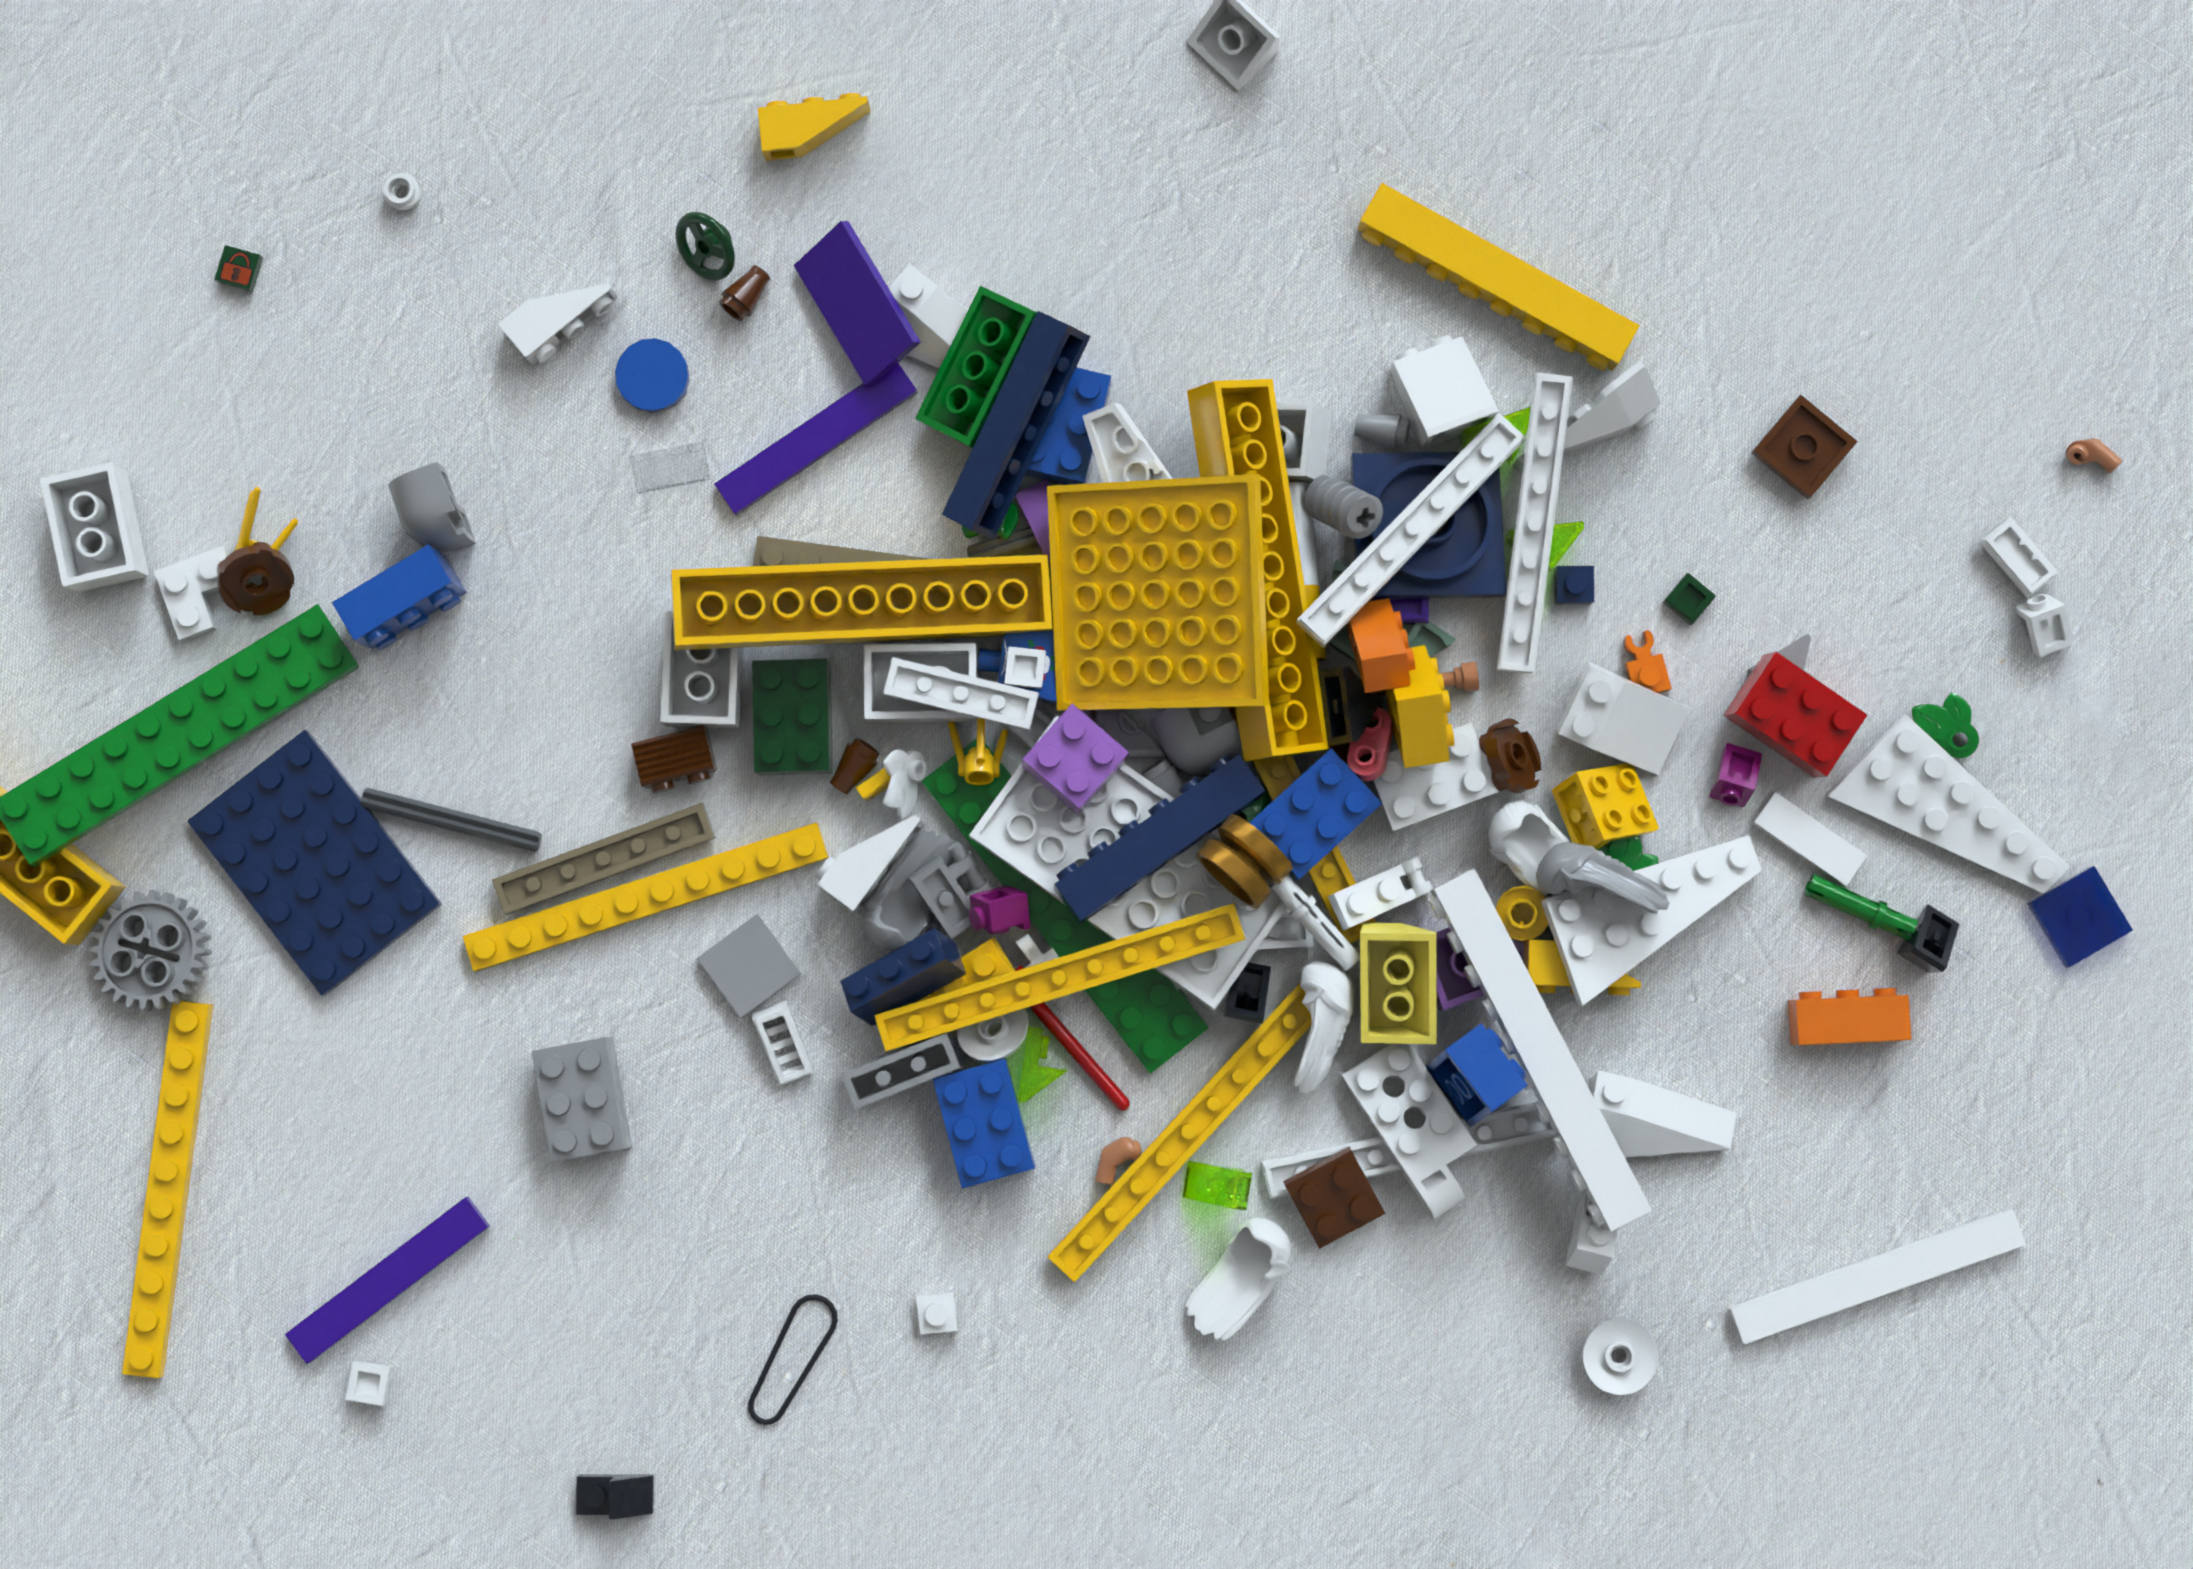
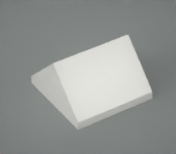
[1186,0,1280,91]

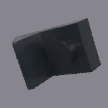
[576,1474,654,1519]

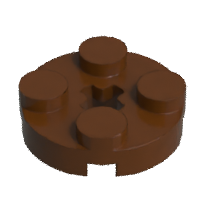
[217,542,295,615]
[1479,718,1541,794]

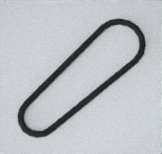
[748,1294,838,1425]

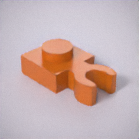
[1623,630,1672,693]

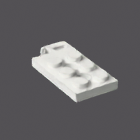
[1341,1044,1477,1220]

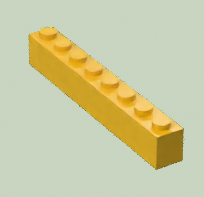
[1357,183,1640,371]

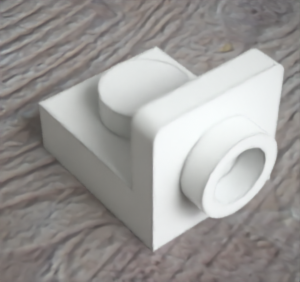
[2015,594,2074,657]

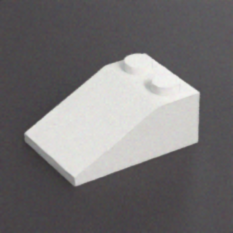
[1276,402,1332,483]
[1556,662,1691,775]
[817,815,925,913]

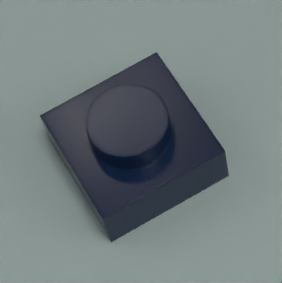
[1555,566,1594,604]

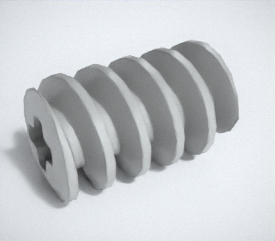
[1304,475,1383,539]

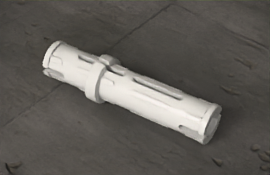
[1269,874,1360,971]

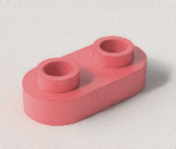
[1347,707,1393,781]

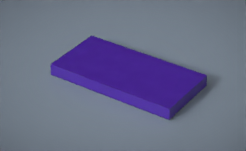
[793,221,921,386]

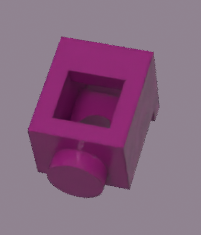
[969,885,1030,934]

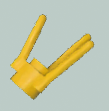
[234,487,298,551]
[948,718,1008,786]

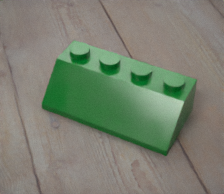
[915,286,1037,448]

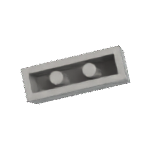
[841,1032,961,1110]

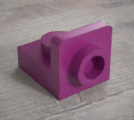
[1709,743,1763,807]

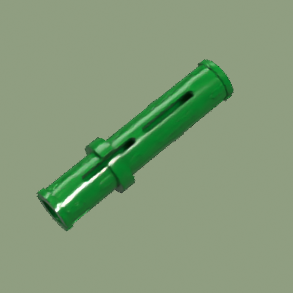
[1803,874,1918,941]

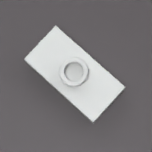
[1979,516,2059,598]

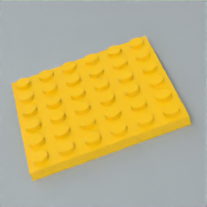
[1047,474,1269,710]

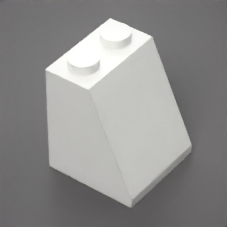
[1390,335,1498,451]

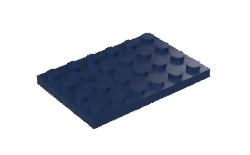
[187,730,442,996]

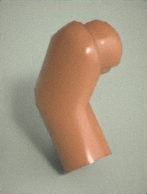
[2066,438,2122,474]
[1095,1137,1141,1185]

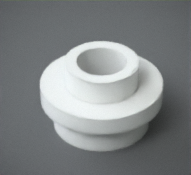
[383,173,420,210]

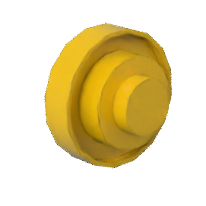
[1496,885,1549,941]

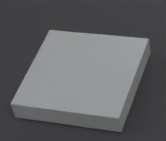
[697,914,801,1019]

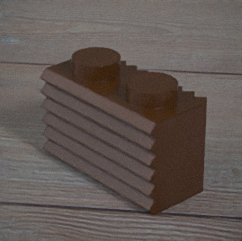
[631,725,718,793]

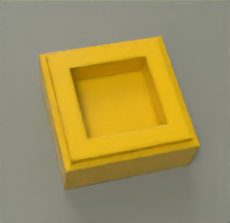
[856,768,891,801]

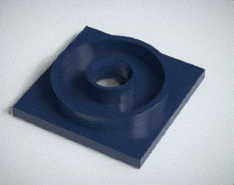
[1351,452,1507,599]

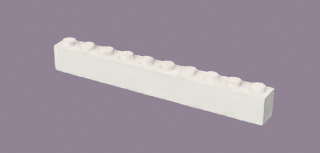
[1429,868,1652,1232]

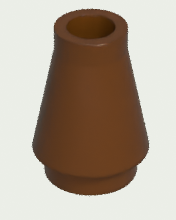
[719,265,770,321]
[830,737,880,795]

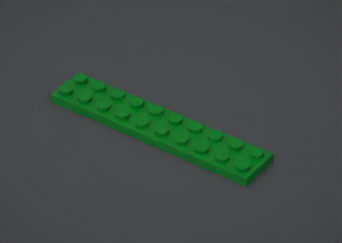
[0,604,359,867]
[922,738,1209,1074]

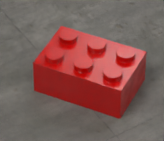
[1723,652,1867,778]

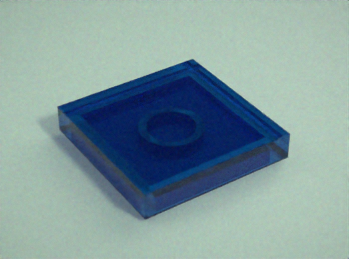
[2027,866,2133,968]

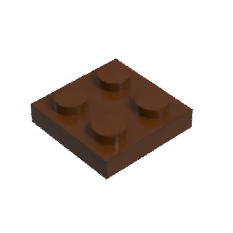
[1751,394,1858,500]
[1283,1146,1386,1249]

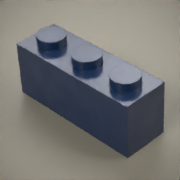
[840,928,966,1026]

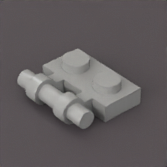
[908,841,995,940]

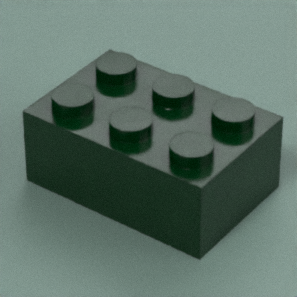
[752,659,833,776]

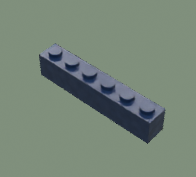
[942,311,1091,539]
[1054,754,1266,925]

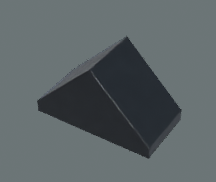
[1318,666,1382,746]
[1897,904,1959,973]
[1224,962,1271,1024]

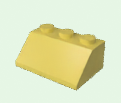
[1360,922,1437,1044]

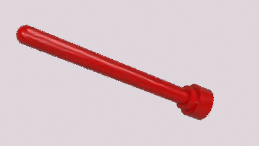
[1015,965,1130,1111]

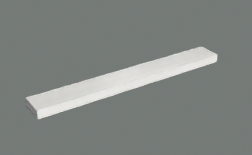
[1497,373,1573,675]
[1296,413,1526,648]
[1261,1101,1556,1199]
[1728,1209,2026,1345]

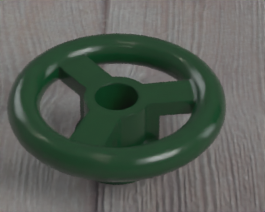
[675,212,735,281]

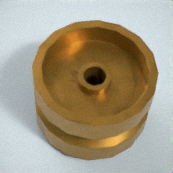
[1196,814,1293,909]

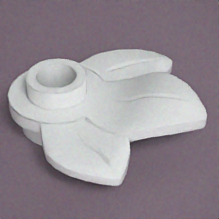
[883,749,926,819]

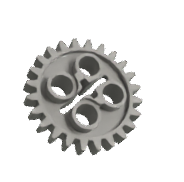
[88,890,212,1012]

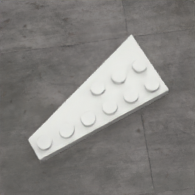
[1826,714,2070,894]
[1541,836,1762,1008]

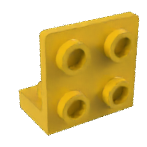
[1552,763,1659,850]

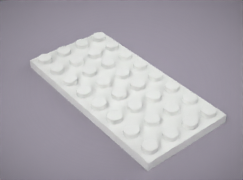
[969,715,1301,1011]

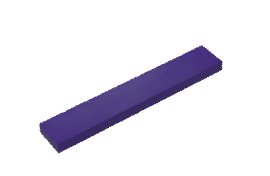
[714,363,918,516]
[285,1196,490,1364]

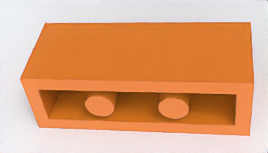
[1347,598,1415,693]
[1788,988,1912,1045]

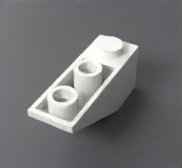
[498,284,617,365]
[1565,1157,1629,1275]

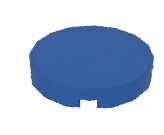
[615,338,690,413]

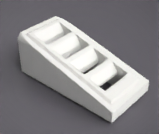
[752,1000,814,1086]

